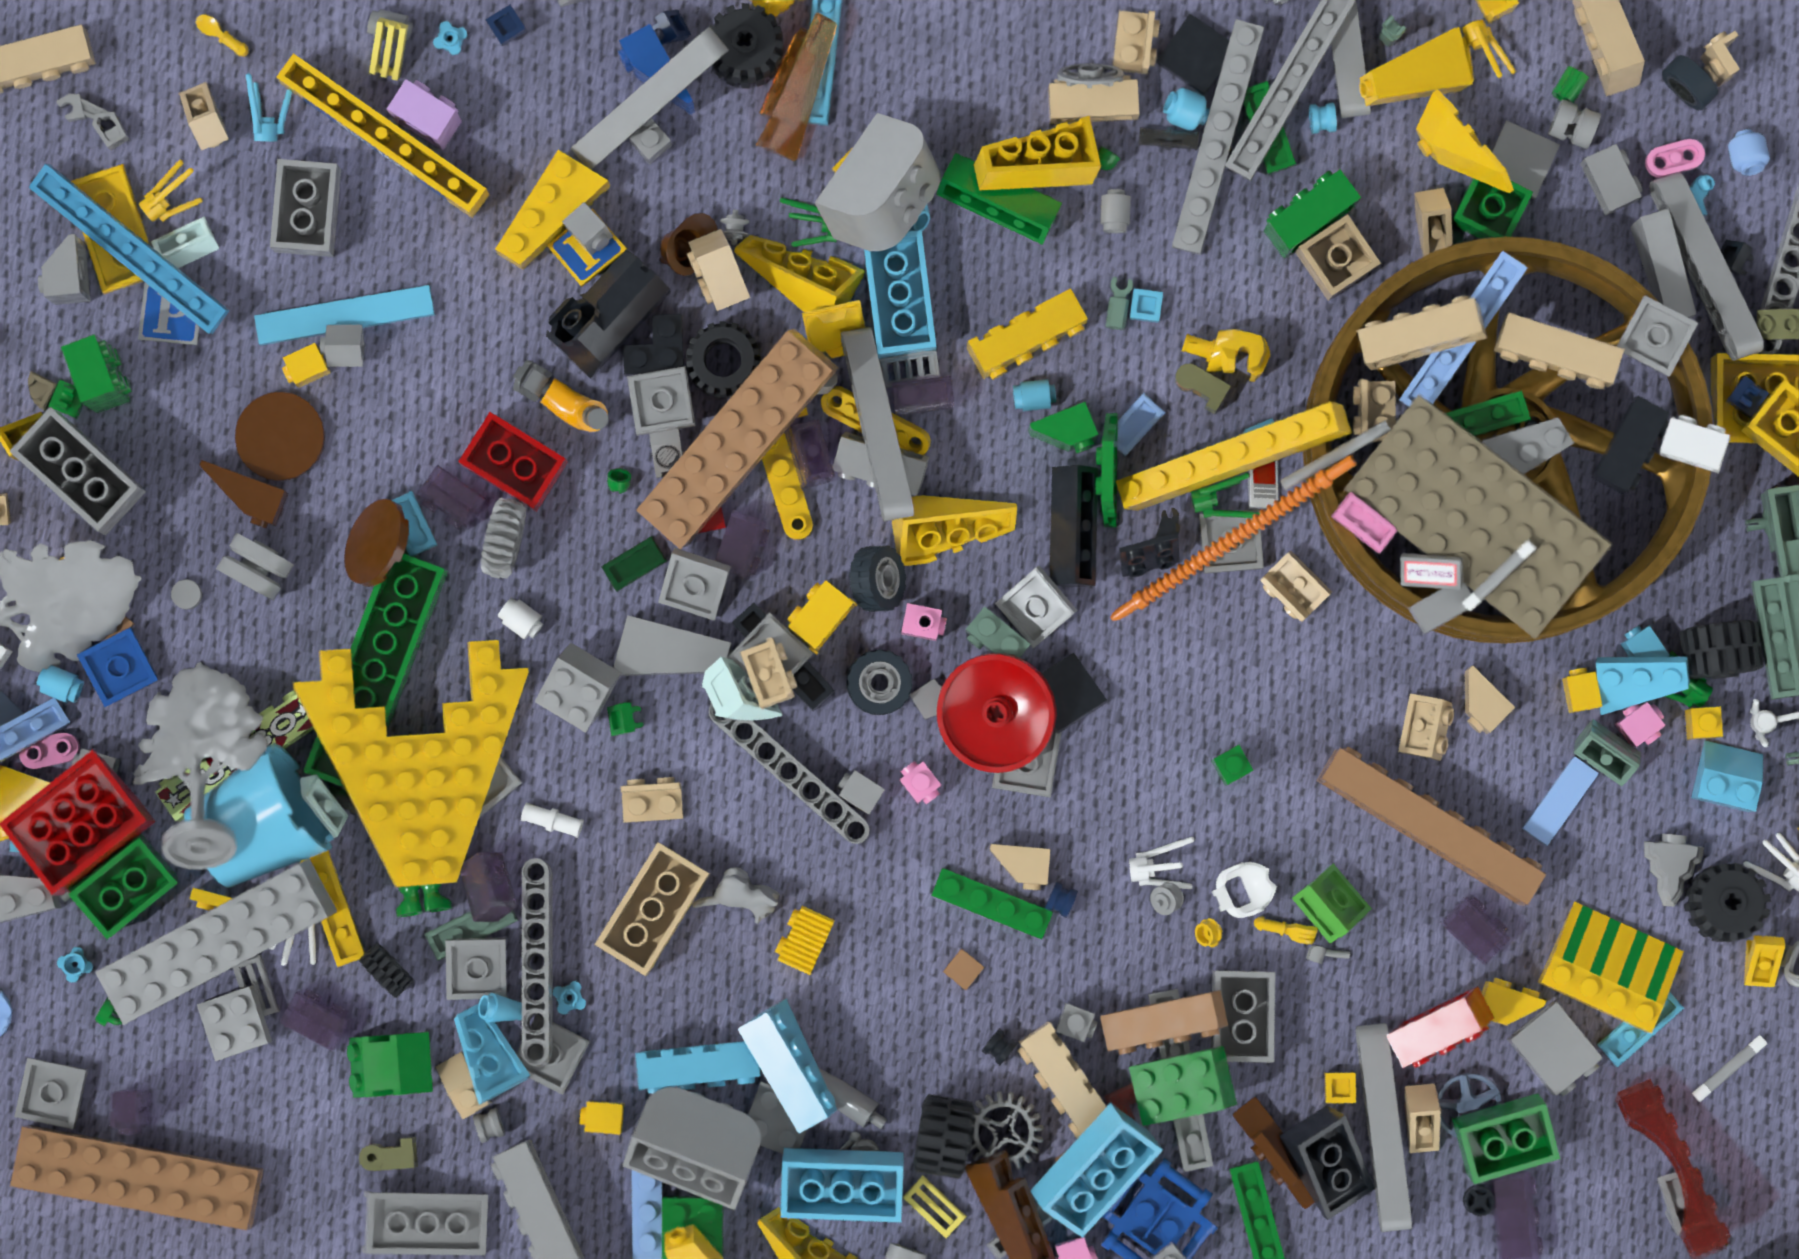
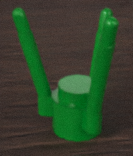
[779,198,837,247]
[1191,473,1260,518]
[1663,651,1713,708]

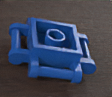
[1101,1158,1218,1259]

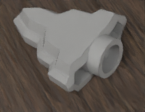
[1644,834,1704,907]

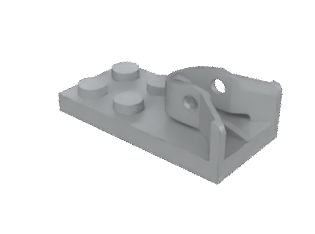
[362,1191,488,1255]

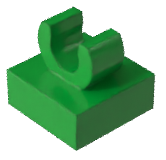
[48,380,83,419]
[607,702,643,736]

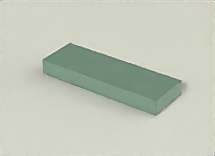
[424,894,518,961]

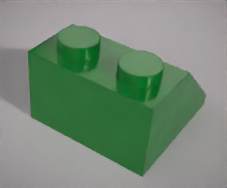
[1028,402,1099,454]

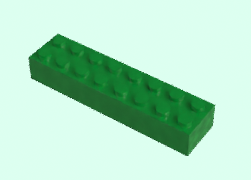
[303,554,448,787]

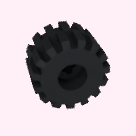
[709,3,784,89]
[1679,620,1764,679]
[1684,863,1771,942]
[913,1094,974,1179]

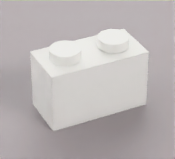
[1660,415,1730,473]

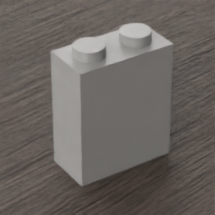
[1507,1001,1602,1096]

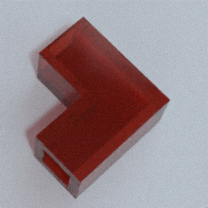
[1104,1083,1137,1121]

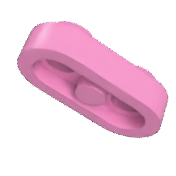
[1645,139,1705,178]
[19,733,80,769]

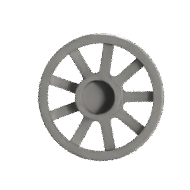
[1057,63,1124,88]

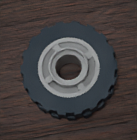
[849,545,906,612]
[846,650,912,715]

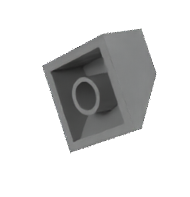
[38,234,91,305]

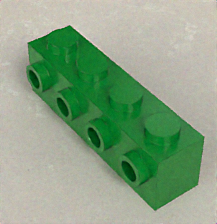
[936,153,1062,245]

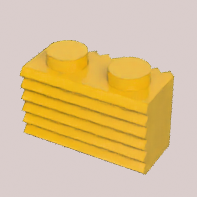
[775,906,835,975]

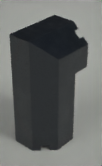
[546,249,671,379]

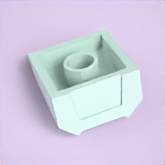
[702,657,782,720]

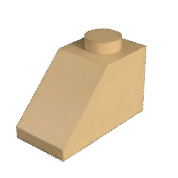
[179,82,229,151]
[1414,188,1453,257]
[1465,665,1515,734]
[990,844,1050,891]
[436,1051,492,1119]
[1404,1084,1440,1153]

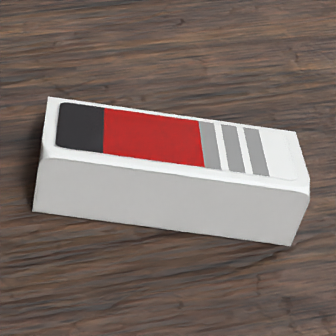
[1248,460,1278,509]

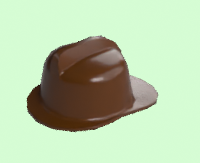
[659,213,718,276]

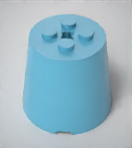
[184,744,333,888]

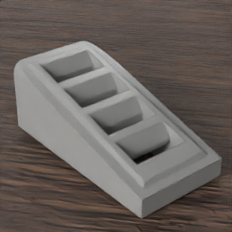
[879,350,940,389]

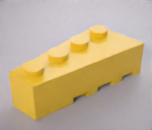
[974,115,1101,190]
[495,150,610,270]
[967,288,1088,380]

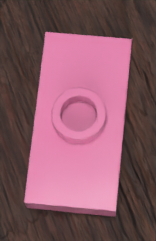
[1331,492,1397,553]

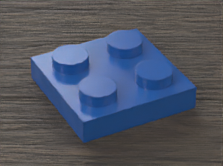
[77,627,159,707]

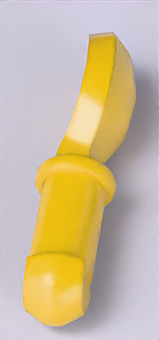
[196,14,249,57]

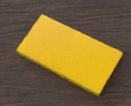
[71,164,150,294]

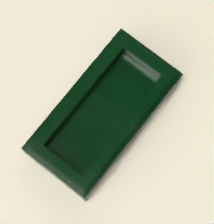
[601,536,667,592]

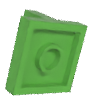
[1292,863,1372,944]

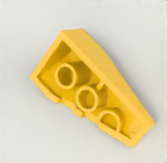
[1416,89,1514,193]
[734,235,865,312]
[892,495,1017,566]
[757,1207,858,1259]

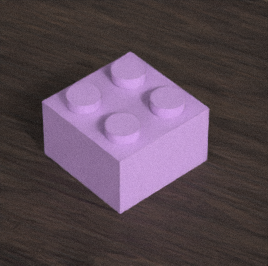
[387,79,462,151]

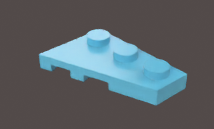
[1596,657,1690,715]
[454,1003,530,1105]

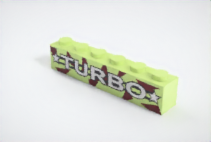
[155,690,314,822]

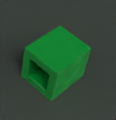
[1211,745,1254,786]

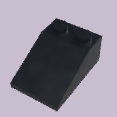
[1279,1106,1375,1220]

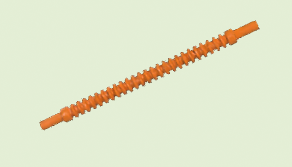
[1110,455,1357,621]

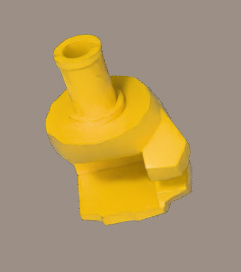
[1181,329,1271,382]

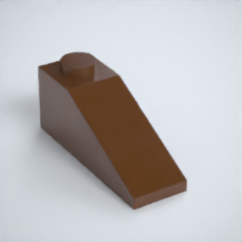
[199,460,289,529]

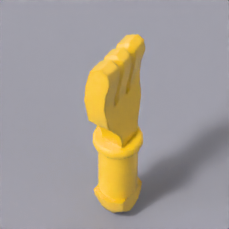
[1254,916,1318,945]

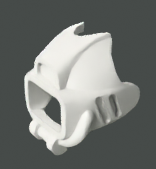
[1212,862,1277,918]

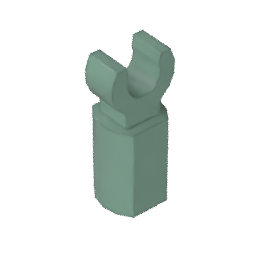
[1379,15,1407,47]
[1105,277,1133,330]

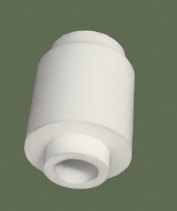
[498,597,544,640]

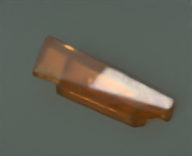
[756,13,837,161]

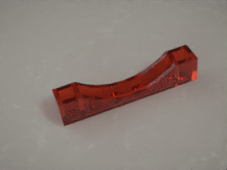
[1615,1079,1731,1259]

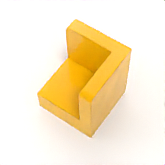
[1475,0,1519,24]

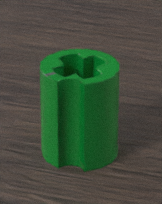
[1551,66,1589,103]

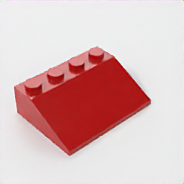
[0,749,156,896]

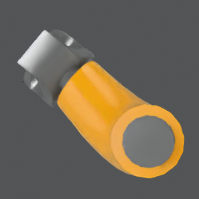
[513,360,608,432]

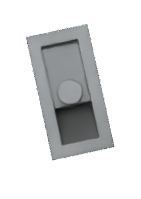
[1657,1169,1706,1235]

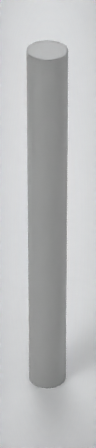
[1280,421,1391,491]

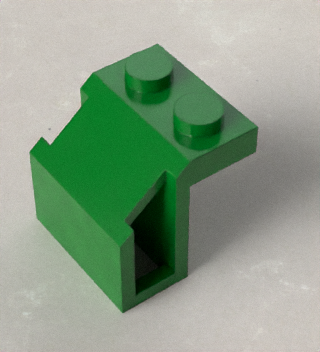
[347,1032,433,1098]

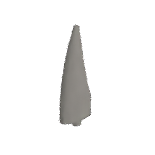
[819,1068,887,1129]

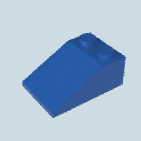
[617,24,695,115]

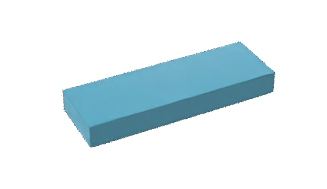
[1597,991,1684,1067]

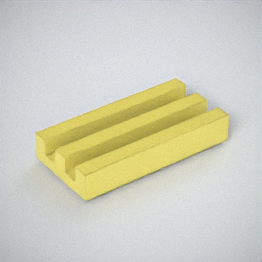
[369,17,408,81]
[903,1175,967,1238]

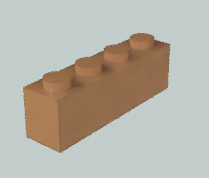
[1100,990,1228,1055]

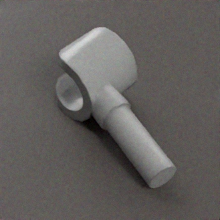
[1306,945,1350,964]

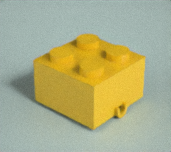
[788,580,857,655]

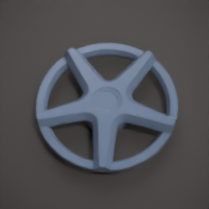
[1437,1073,1502,1138]

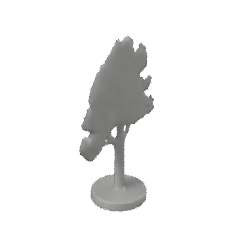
[0,540,142,673]
[133,662,268,869]

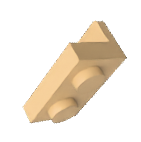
[1700,31,1740,87]
[1260,550,1332,622]
[740,637,797,709]

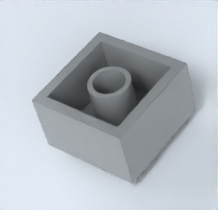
[535,643,621,733]

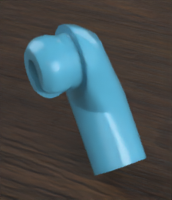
[1690,175,1715,216]

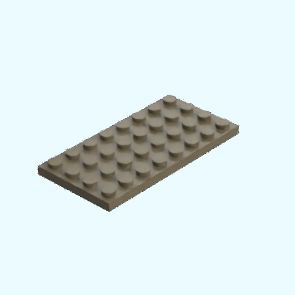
[1344,394,1612,639]

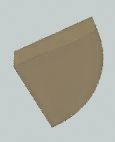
[28,371,58,411]

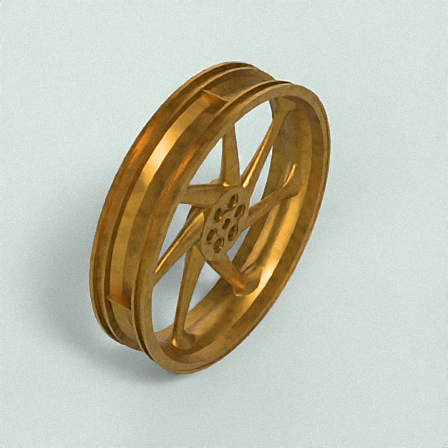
[1303,237,1713,644]

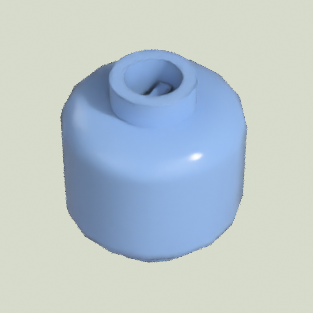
[1728,129,1770,176]

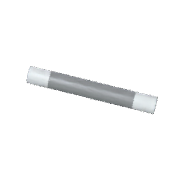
[1462,540,1536,611]
[1692,1035,1767,1102]

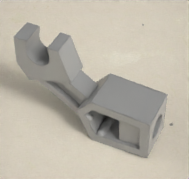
[56,94,130,151]

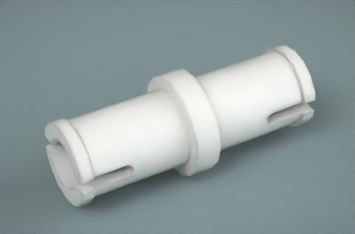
[521,802,584,838]

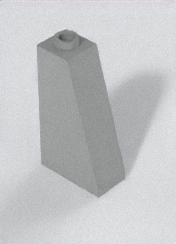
[1630,208,1696,318]
[613,615,734,676]

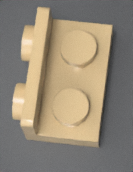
[1113,10,1160,74]
[1353,379,1396,442]
[1398,694,1454,761]
[620,777,683,823]

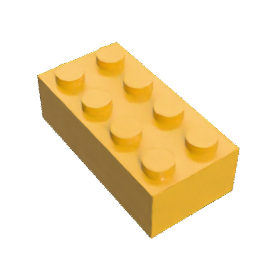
[1741,380,1799,477]

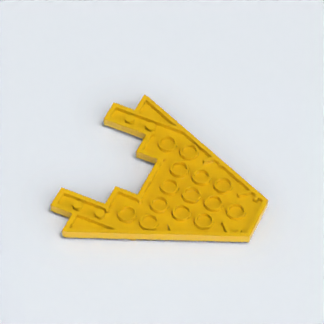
[293,640,529,887]

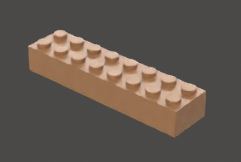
[636,329,839,549]
[1316,746,1547,906]
[10,1125,263,1230]

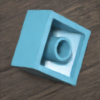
[1691,740,1763,812]

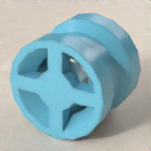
[1309,103,1337,134]

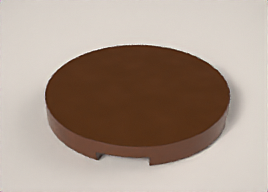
[235,392,325,481]
[344,499,409,587]

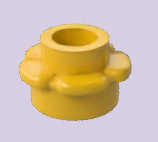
[1195,918,1222,947]

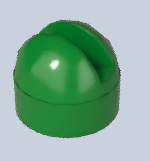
[1098,146,1121,171]
[607,468,631,494]

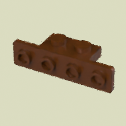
[1232,1097,1315,1209]

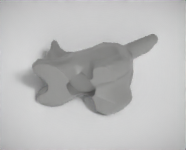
[692,867,780,924]

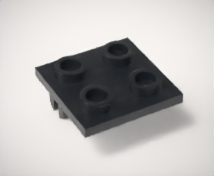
[1119,508,1180,577]

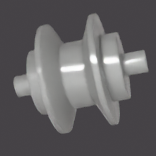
[720,210,750,246]
[1150,882,1184,915]

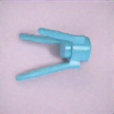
[246,73,292,141]

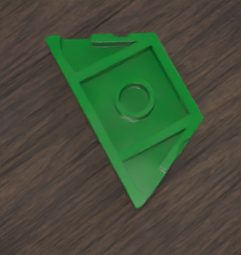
[1096,413,1118,527]

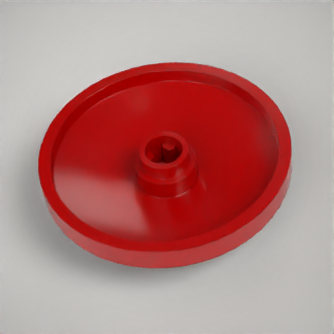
[937,653,1056,773]

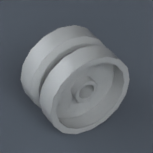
[216,533,294,601]

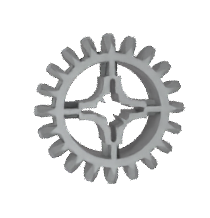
[481,498,526,579]
[970,1091,1044,1170]

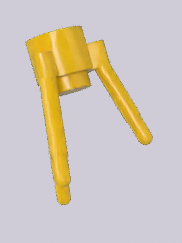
[1462,19,1516,82]
[138,160,203,222]

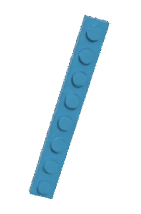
[29,164,230,334]

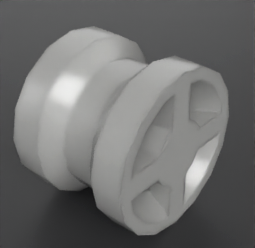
[473,1108,505,1143]

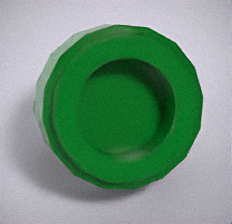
[95,997,123,1027]

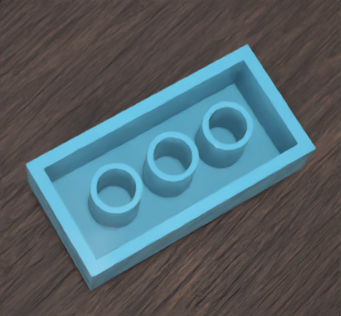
[864,230,937,359]
[1030,1103,1163,1238]
[781,1148,904,1222]

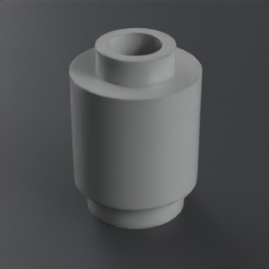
[367,9,413,43]
[1100,189,1131,234]

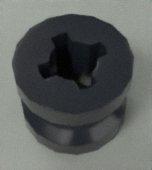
[981,1028,1018,1065]
[1462,1185,1495,1216]

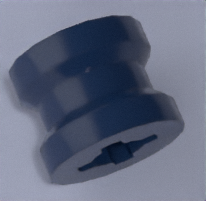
[1045,881,1078,918]

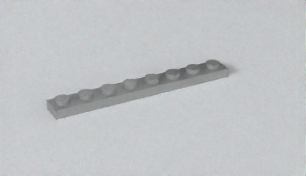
[1225,0,1356,181]
[1172,20,1265,255]

